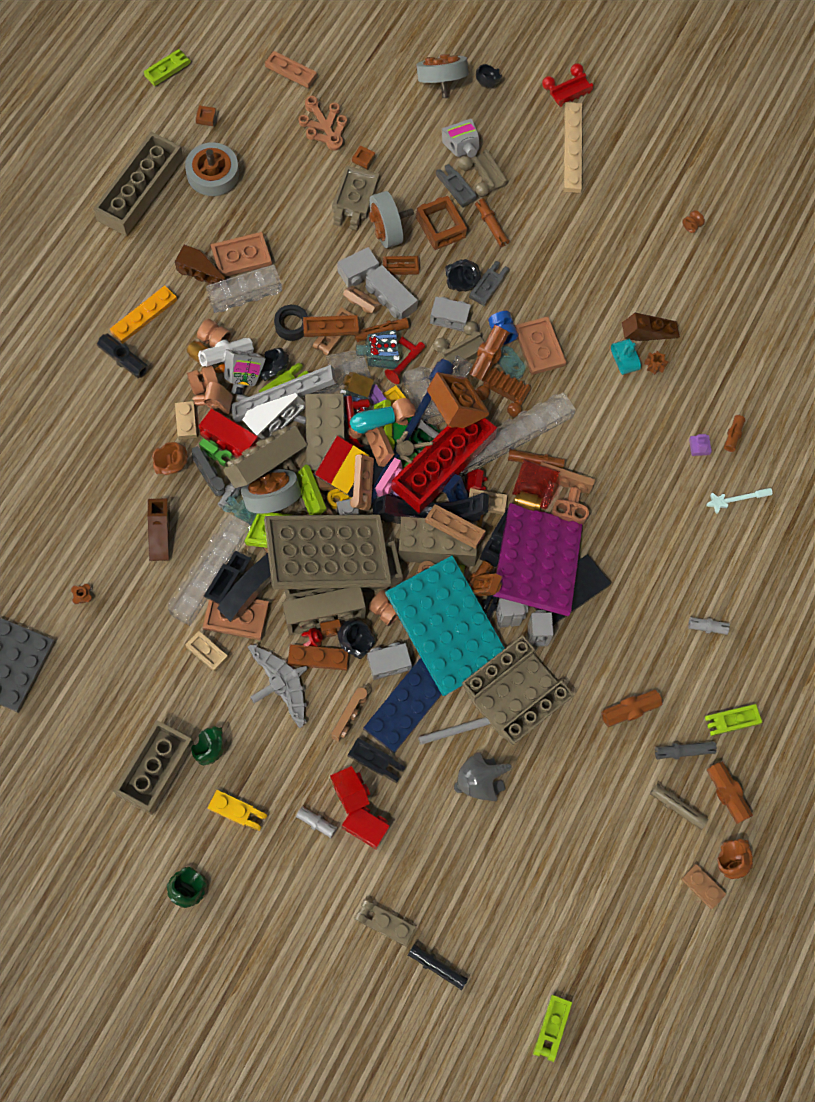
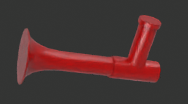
[385,337,425,384]
[344,396,370,447]

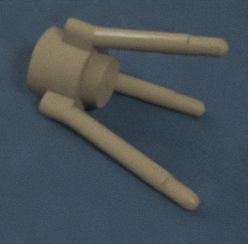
[396,431,433,463]

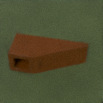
[175,244,226,289]
[622,312,680,341]
[147,498,170,561]

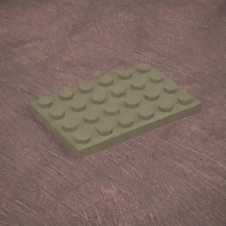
[264,515,391,589]

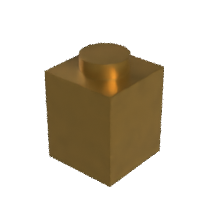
[343,372,374,397]

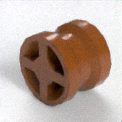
[682,210,705,233]

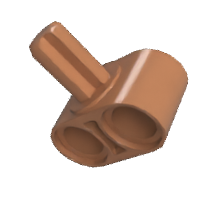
[193,382,233,415]
[551,487,589,526]

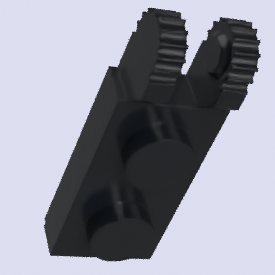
[347,738,405,783]

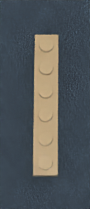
[563,102,582,193]

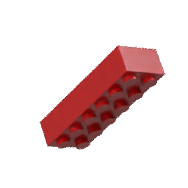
[391,418,497,514]

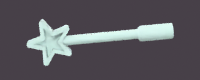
[707,488,773,513]

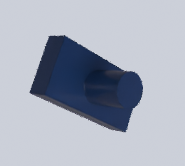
[442,474,469,502]

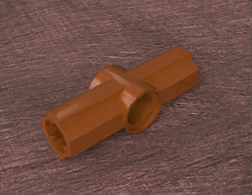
[469,325,510,381]
[601,689,663,728]
[707,761,753,824]

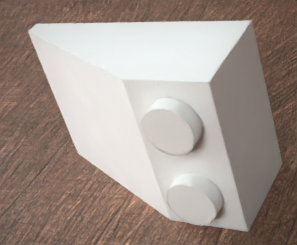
[242,393,305,439]

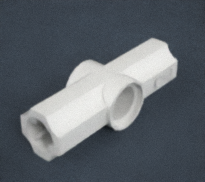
[198,338,254,367]

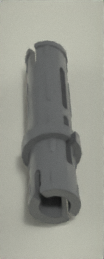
[655,741,717,760]

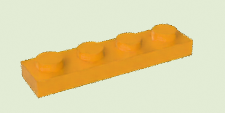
[110,286,177,344]

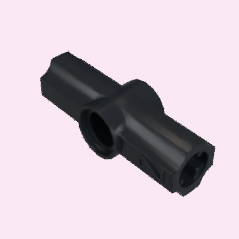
[97,333,148,379]

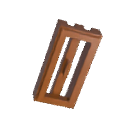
[383,256,419,275]

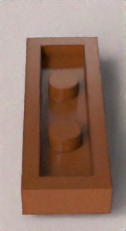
[303,315,359,337]
[471,573,502,597]
[288,644,348,671]

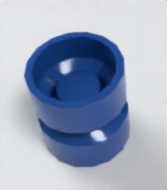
[488,311,518,345]

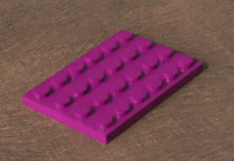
[493,503,582,616]

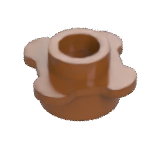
[71,584,92,604]

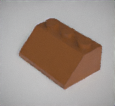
[427,372,489,428]

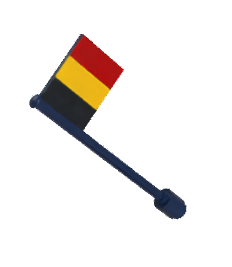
[314,359,454,511]

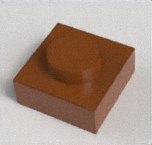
[195,105,216,126]
[352,146,375,169]
[320,619,341,637]

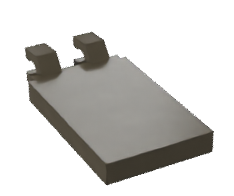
[332,166,379,230]

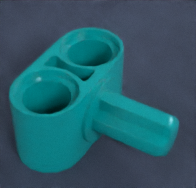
[611,339,641,375]

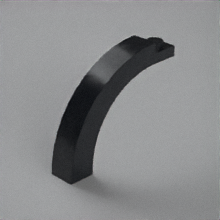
[373,493,489,524]
[217,553,271,622]

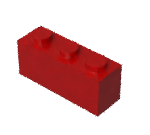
[198,408,258,457]

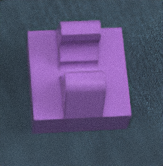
[689,434,712,456]

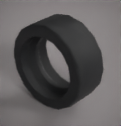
[274,304,308,341]

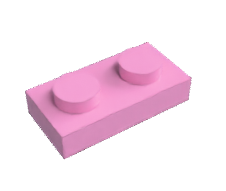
[375,458,403,497]

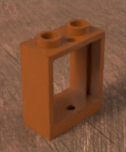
[416,196,467,251]

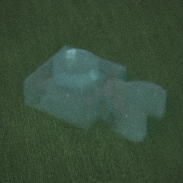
[222,496,256,526]

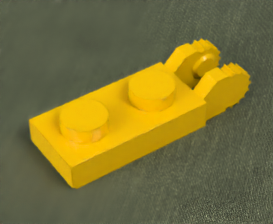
[208,790,267,831]

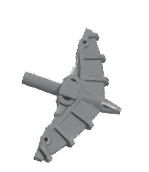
[248,643,307,729]

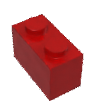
[330,766,370,814]
[342,806,390,850]

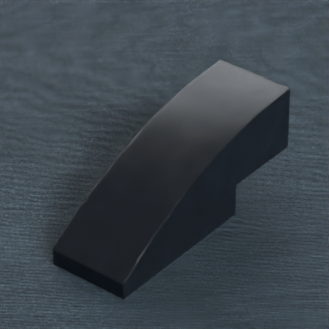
[479,508,508,567]
[204,550,254,604]

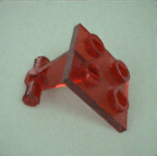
[512,459,560,509]

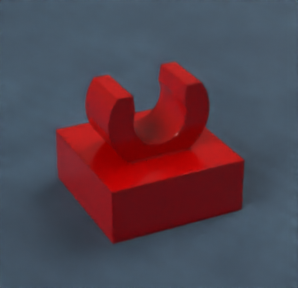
[465,469,487,493]

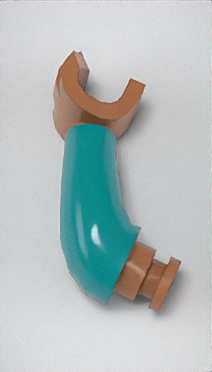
[348,398,416,439]

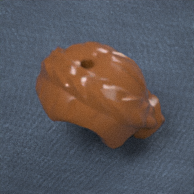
[152,442,188,475]
[717,839,753,879]

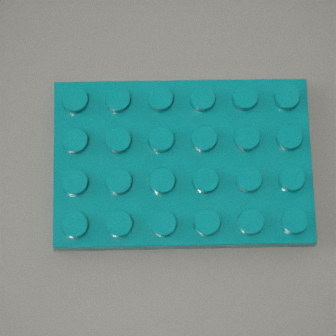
[385,556,505,696]

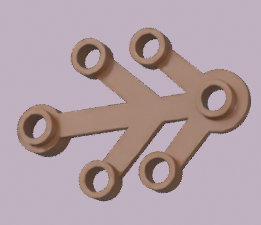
[299,96,347,151]

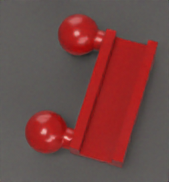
[542,63,594,107]

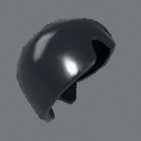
[476,64,502,88]

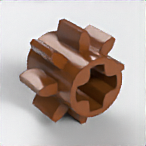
[644,351,668,375]

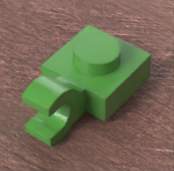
[199,438,232,467]

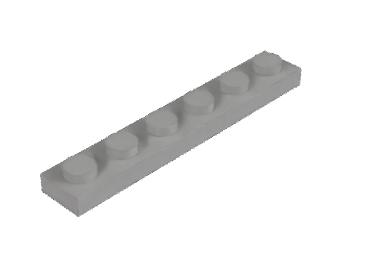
[231,365,336,422]

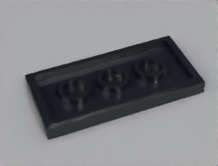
[534,554,611,626]

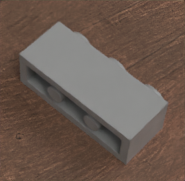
[365,265,418,319]

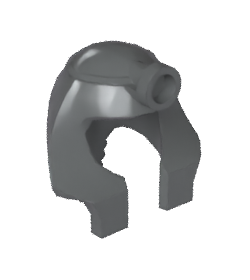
[454,752,512,801]

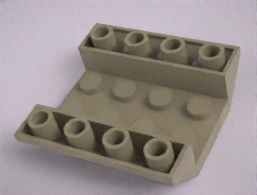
[462,635,574,745]

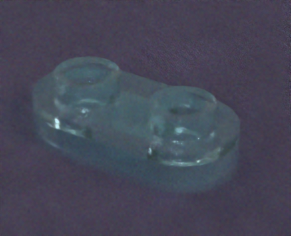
[498,346,525,379]

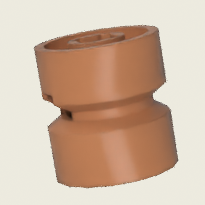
[197,318,232,347]
[187,365,219,396]
[368,589,398,626]

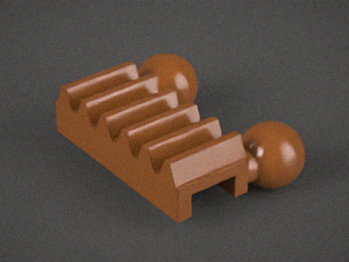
[476,367,531,417]

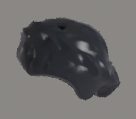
[445,259,481,292]
[260,348,290,381]
[338,619,376,659]

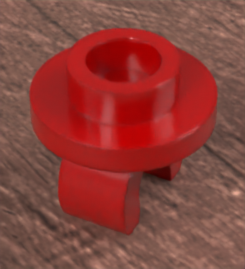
[301,627,323,647]

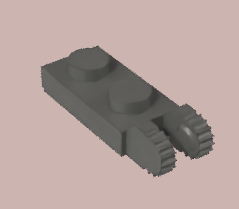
[436,164,477,208]
[469,261,509,306]
[192,446,225,497]

